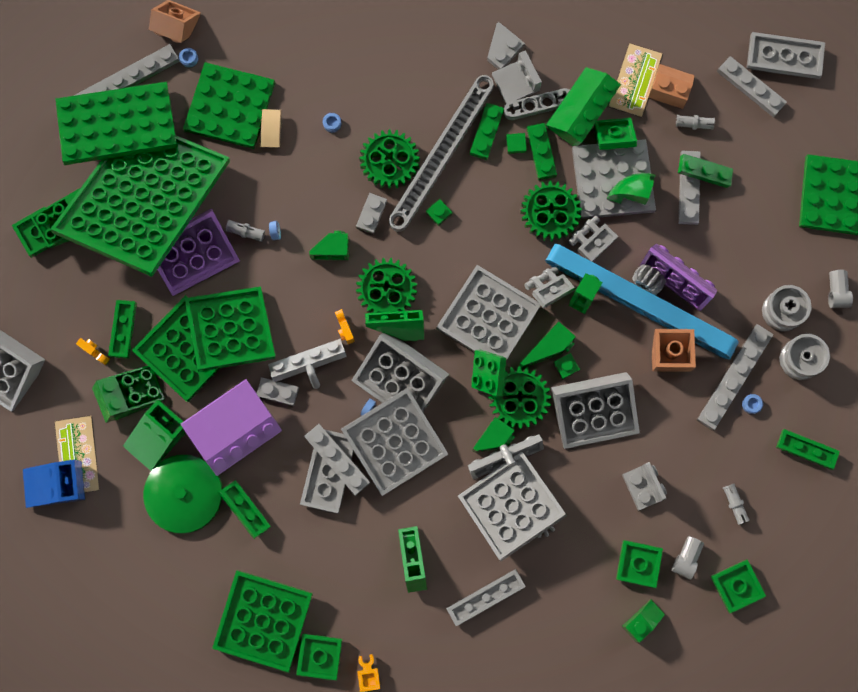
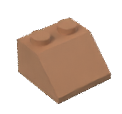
[148,0,201,43]
[648,64,694,109]
[652,329,696,372]

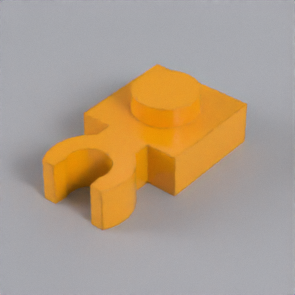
[335,309,355,345]
[76,338,110,365]
[357,654,381,692]

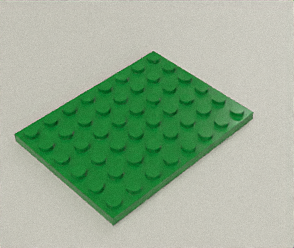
[51,136,230,277]

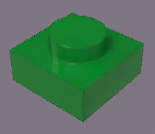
[426,199,452,226]
[553,353,580,380]

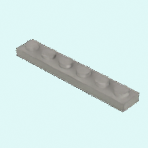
[74,44,180,96]
[697,324,774,430]

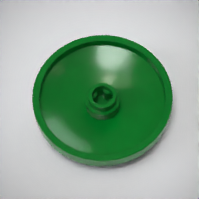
[143,455,223,534]

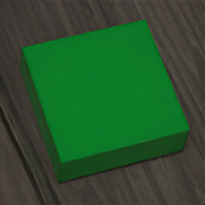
[506,133,527,154]

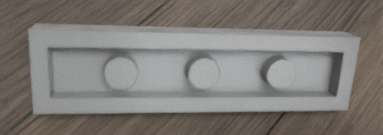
[717,56,787,117]
[679,151,700,225]
[304,424,370,496]
[446,569,526,626]

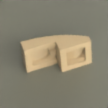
[261,109,281,147]

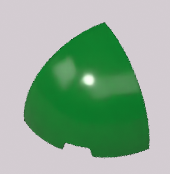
[607,173,655,205]

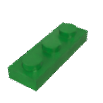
[470,103,504,160]
[527,123,557,180]
[678,154,733,188]
[108,300,137,359]
[776,429,840,470]
[219,480,271,539]

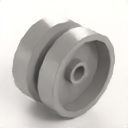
[762,285,812,332]
[779,334,830,380]

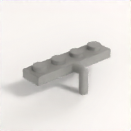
[268,339,347,389]
[468,435,544,480]

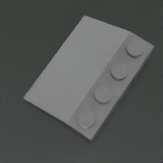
[0,330,45,412]
[351,333,449,412]
[551,372,640,449]

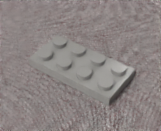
[747,32,825,79]
[300,430,354,514]

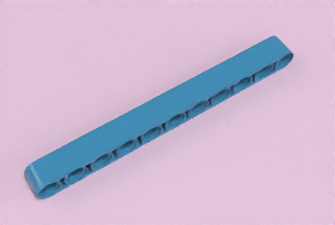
[545,244,739,359]

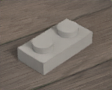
[356,193,387,235]
[257,377,299,406]

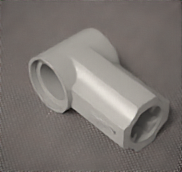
[828,270,853,308]
[672,536,704,580]

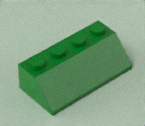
[545,67,621,146]

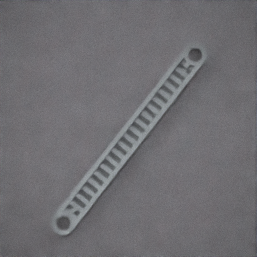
[389,75,493,232]

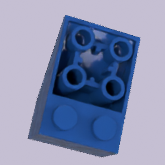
[23,460,85,508]

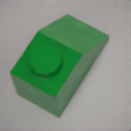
[309,231,349,260]
[568,273,603,314]
[472,417,515,453]
[622,599,665,643]

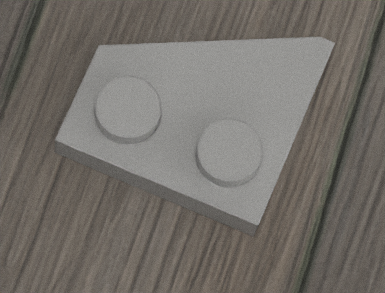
[487,22,525,70]

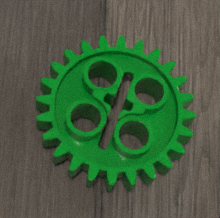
[359,129,420,189]
[520,181,582,242]
[356,258,417,313]
[488,366,551,430]

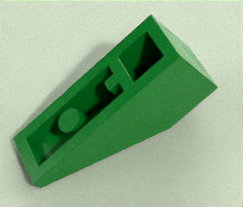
[365,310,424,341]
[519,321,576,369]
[398,526,427,593]

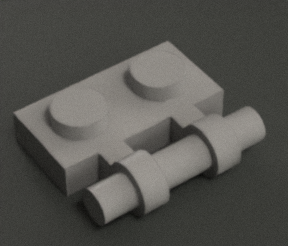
[568,216,618,262]
[524,267,575,309]

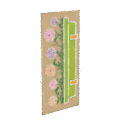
[609,43,662,117]
[55,416,99,492]

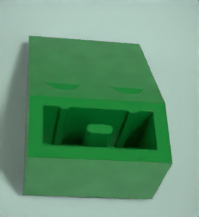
[31,188,80,248]
[92,366,165,423]
[123,399,186,471]

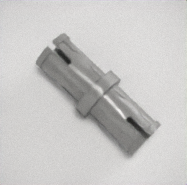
[676,115,715,130]
[226,220,265,242]
[723,483,750,525]

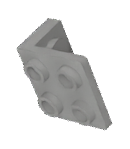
[492,50,542,104]
[622,462,667,511]

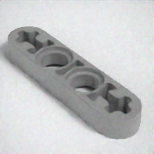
[504,88,570,120]

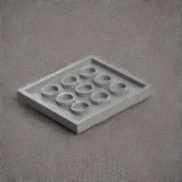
[572,139,656,219]
[436,265,541,360]
[341,388,448,496]
[458,452,567,561]

